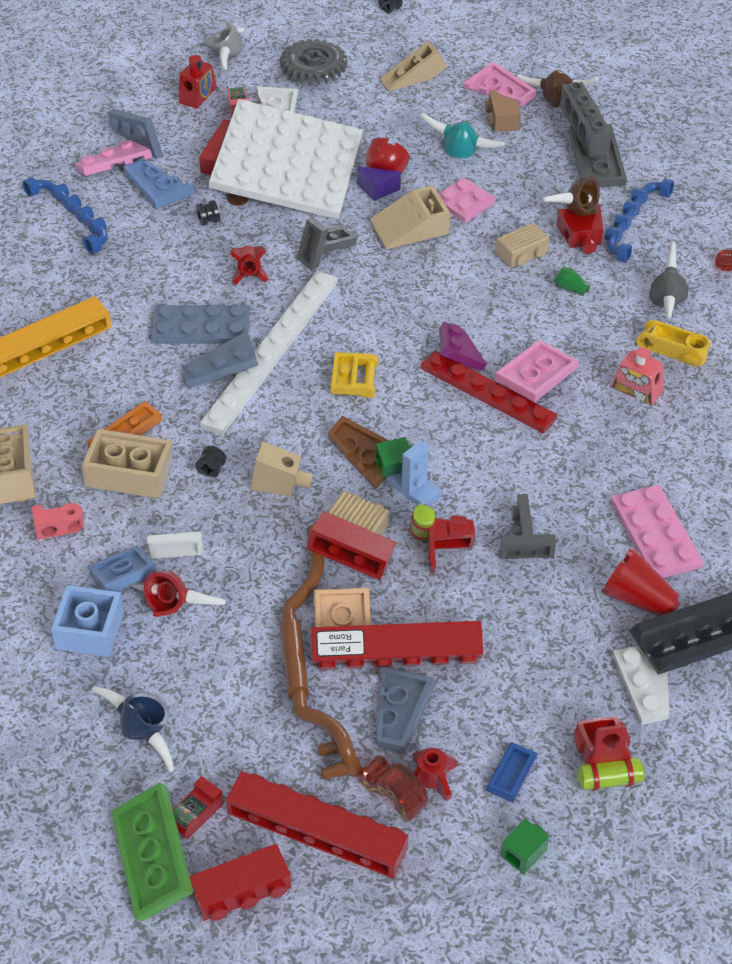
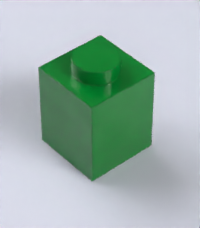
[374,437,413,478]
[500,818,549,874]

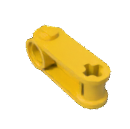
[636,320,711,367]

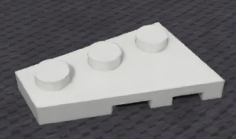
[257,86,298,113]
[612,646,669,725]

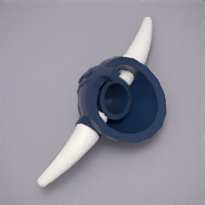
[92,686,174,772]

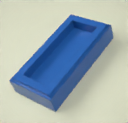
[486,742,538,803]

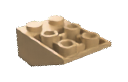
[370,185,450,249]

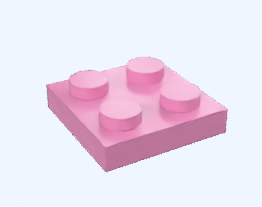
[438,177,496,223]

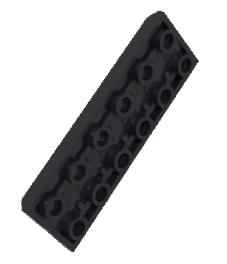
[630,592,732,675]

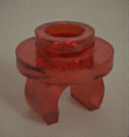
[715,249,732,272]

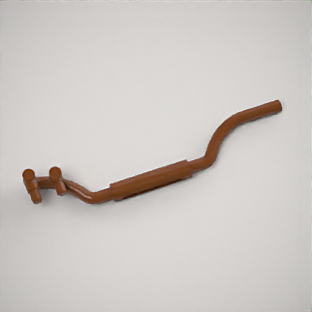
[280,525,363,780]

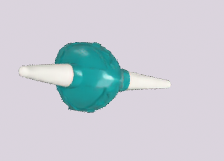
[421,113,505,159]

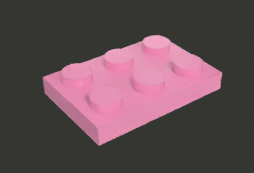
[495,340,579,402]

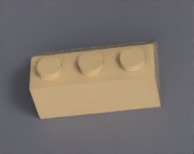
[82,429,173,499]

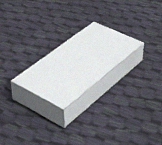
[147,531,203,559]

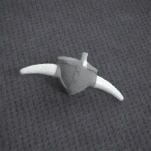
[206,21,245,70]

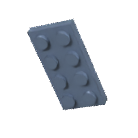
[151,305,250,344]

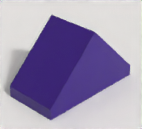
[357,166,401,201]

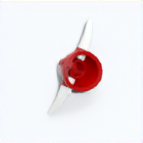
[130,570,226,617]

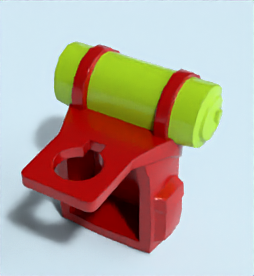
[409,503,476,574]
[573,716,645,792]

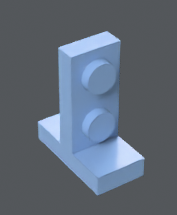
[386,440,442,506]

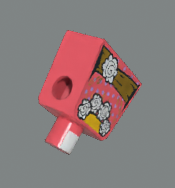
[611,347,664,406]

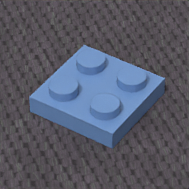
[88,545,157,592]

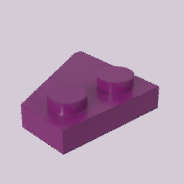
[439,321,487,370]

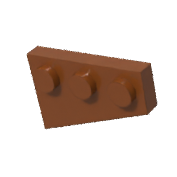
[328,416,389,489]

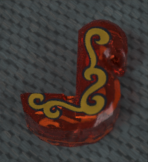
[358,755,429,821]

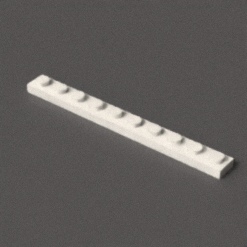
[200,270,338,436]

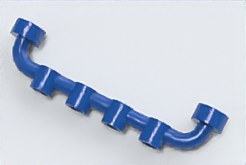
[22,177,108,255]
[605,178,674,263]

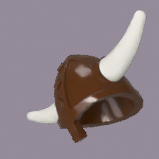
[517,70,598,108]
[543,176,602,216]

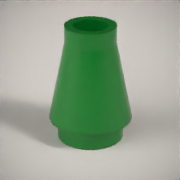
[554,266,591,296]

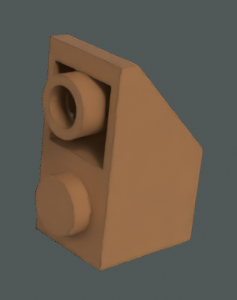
[485,90,521,132]

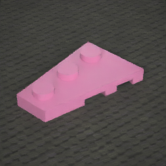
[463,62,537,107]
[75,140,152,176]

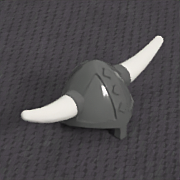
[649,242,689,318]

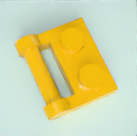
[331,352,378,398]

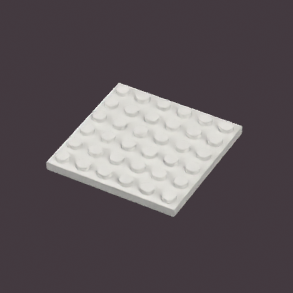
[208,99,363,218]

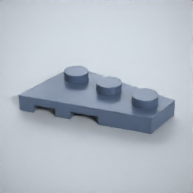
[182,331,258,388]

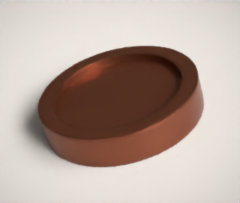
[227,193,249,206]

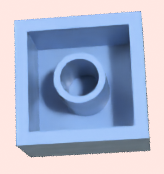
[51,585,125,657]

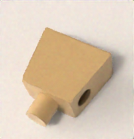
[250,441,313,496]

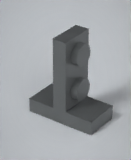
[297,218,357,271]
[500,494,556,559]

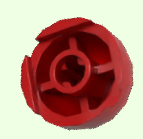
[365,138,410,174]

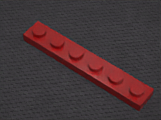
[421,350,558,434]

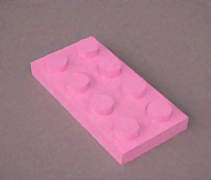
[611,485,704,578]

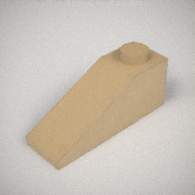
[380,41,448,91]

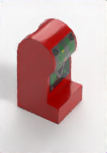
[173,776,224,839]

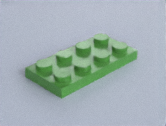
[111,782,193,921]

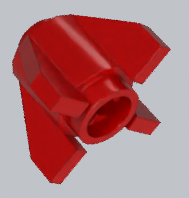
[230,246,269,285]
[405,748,458,801]

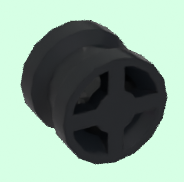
[378,0,403,14]
[196,200,220,226]
[195,446,227,478]

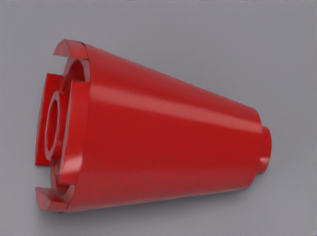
[601,547,681,616]

